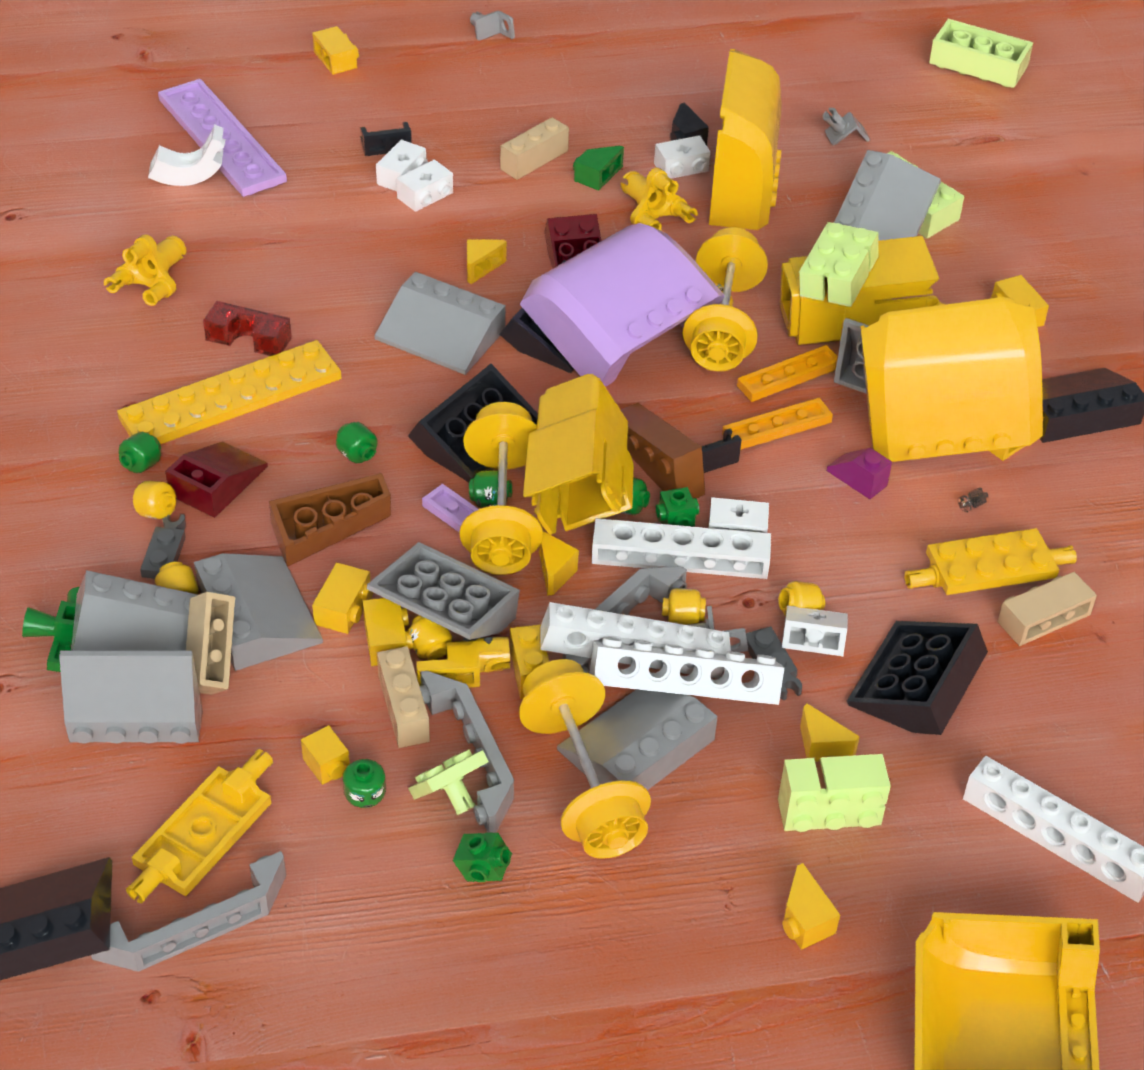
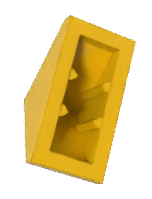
[467,239,507,284]
[539,532,579,596]
[800,703,860,762]

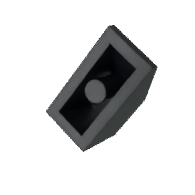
[670,102,709,146]

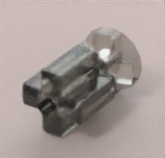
[958,487,988,512]

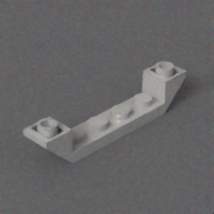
[563,567,687,673]
[420,671,514,833]
[91,851,286,972]

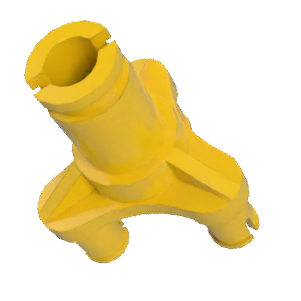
[621,168,698,230]
[104,234,186,306]

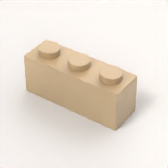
[501,117,569,180]
[998,572,1097,646]
[186,592,235,695]
[377,646,430,748]

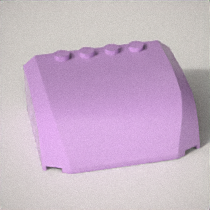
[520,223,725,387]

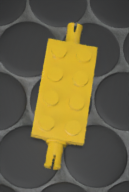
[904,528,1077,595]
[126,749,273,904]

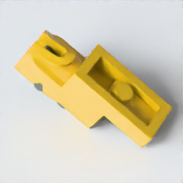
[416,637,510,688]

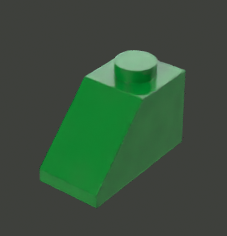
[573,145,624,191]

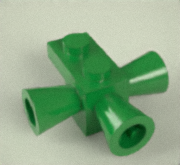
[22,587,80,672]

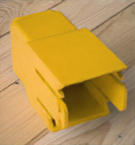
[780,236,939,345]
[523,374,634,535]

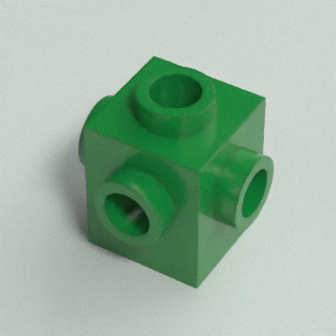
[655,487,699,527]
[453,832,512,883]

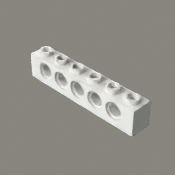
[592,518,771,579]
[540,602,731,679]
[589,637,784,705]
[963,756,1144,903]

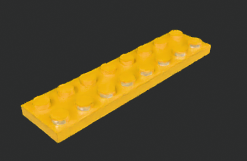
[117,340,342,444]

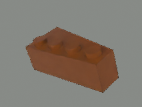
[621,403,706,499]
[269,473,391,567]

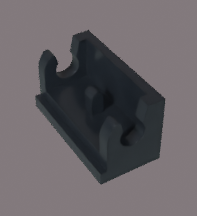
[360,122,412,156]
[701,428,742,473]

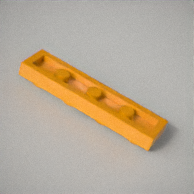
[737,345,838,402]
[722,397,833,450]

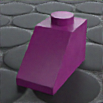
[826,448,892,499]

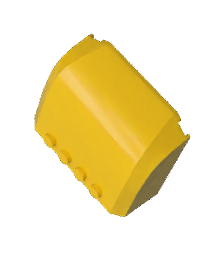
[709,49,782,230]
[860,297,1043,462]
[914,912,1100,1070]

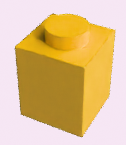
[301,725,350,785]

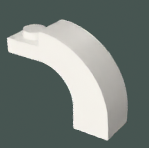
[148,124,226,186]

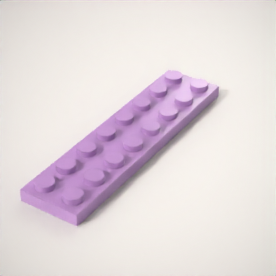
[158,79,287,197]

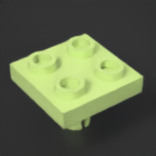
[408,749,489,815]

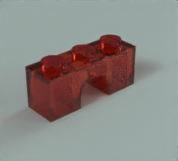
[203,301,292,356]

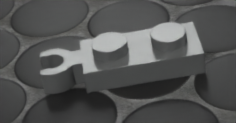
[140,514,186,579]
[746,626,802,700]

